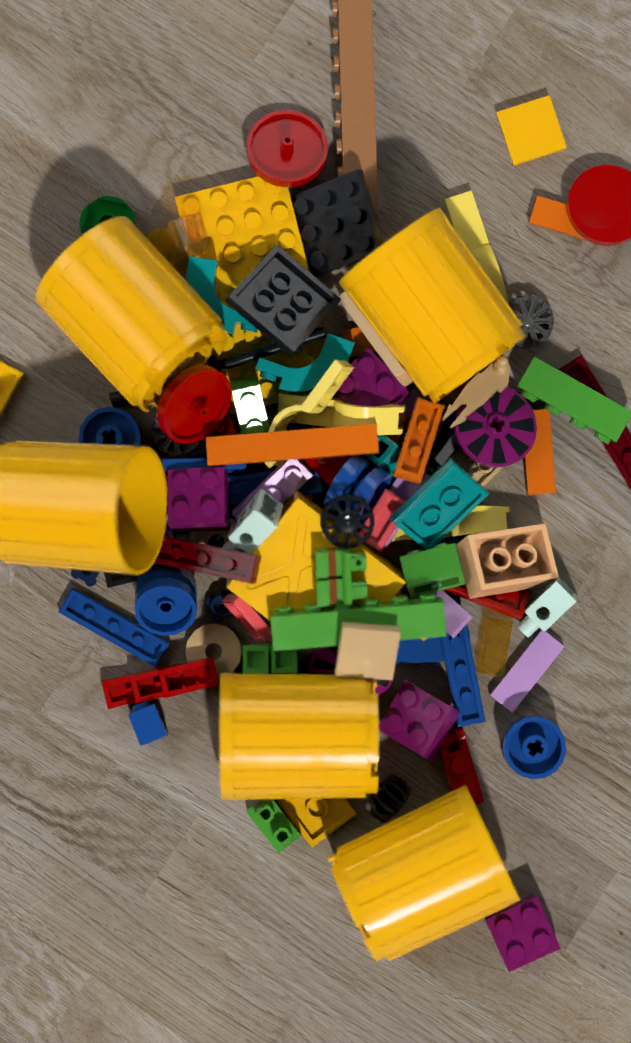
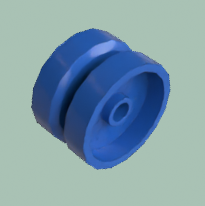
[78,407,143,446]
[324,455,392,524]
[135,563,197,636]
[501,715,566,779]

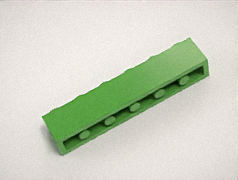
[270,593,446,651]

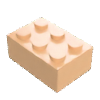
[456,524,559,599]

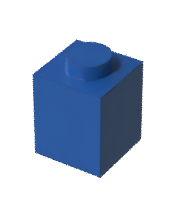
[128,701,168,746]

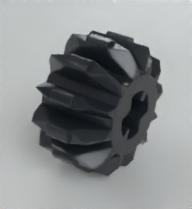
[365,774,411,823]

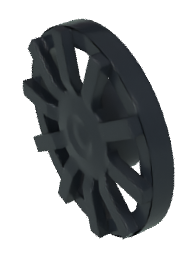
[320,494,375,549]

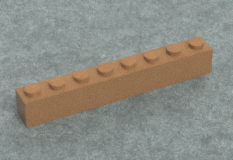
[332,0,378,218]

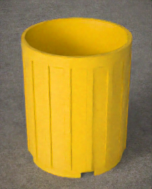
[339,208,526,404]
[35,216,228,412]
[0,441,168,575]
[220,673,379,800]
[328,785,521,962]

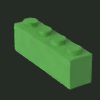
[517,357,631,444]

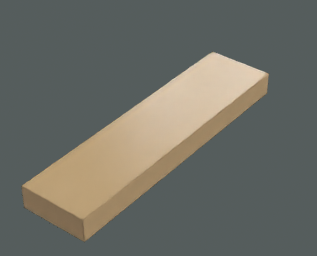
[338,292,413,387]

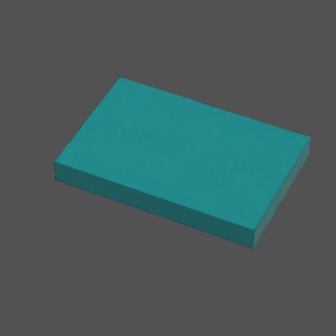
[390,459,489,550]

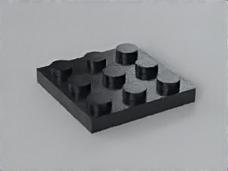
[291,170,384,277]
[225,245,341,357]

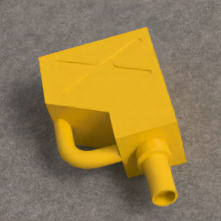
[227,490,427,649]

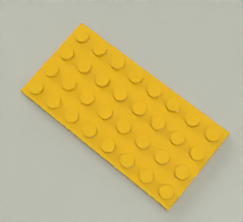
[175,176,326,415]

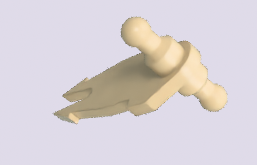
[442,356,510,428]

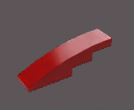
[101,657,220,709]

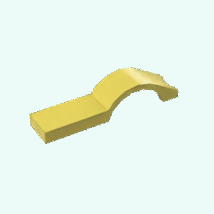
[445,190,509,303]
[264,360,354,468]
[278,391,405,435]
[391,506,510,542]

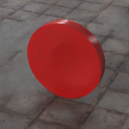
[246,110,328,187]
[567,165,631,246]
[157,365,232,444]

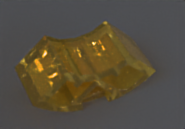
[145,212,209,267]

